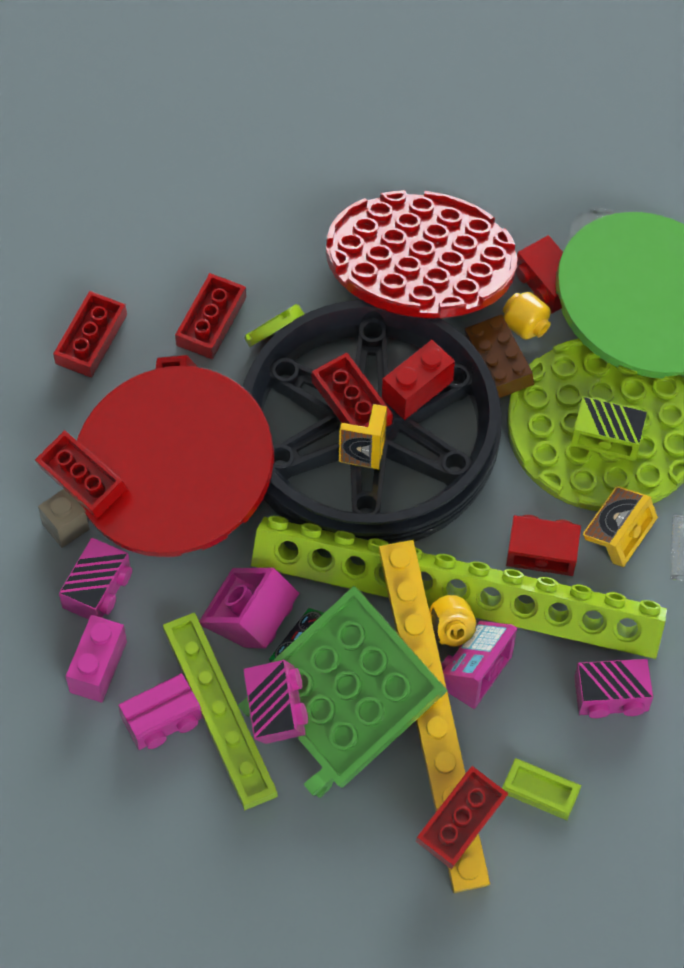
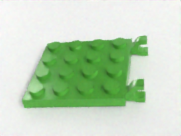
[237,586,448,798]

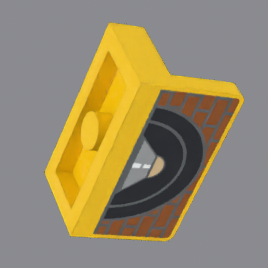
[339,404,387,469]
[583,486,658,567]

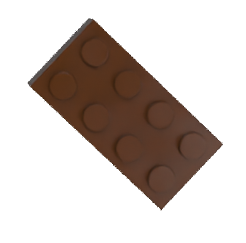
[465,314,534,398]

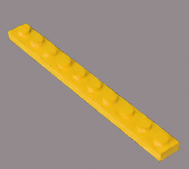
[378,540,490,893]

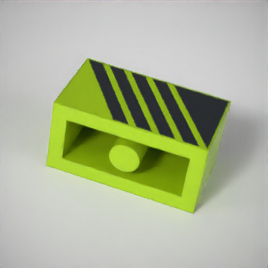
[571,396,648,461]

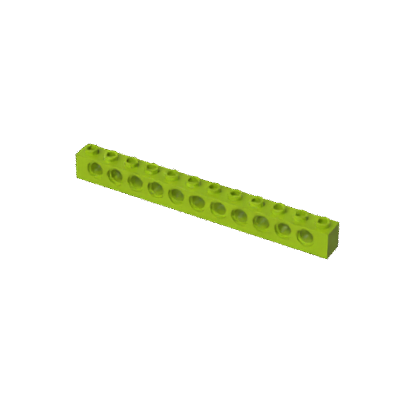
[251,516,667,659]

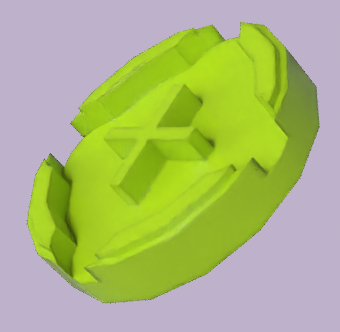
[244,304,305,347]

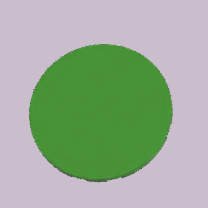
[555,212,684,379]

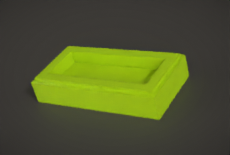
[502,758,582,820]

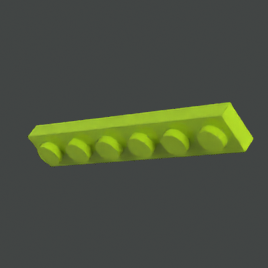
[163,612,278,811]

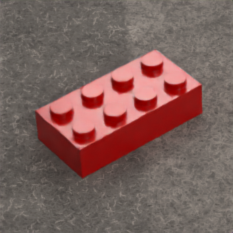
[175,273,246,360]
[53,291,127,378]
[312,352,393,427]
[35,430,127,519]
[415,766,509,870]

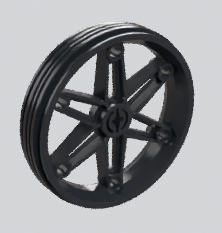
[242,300,502,544]

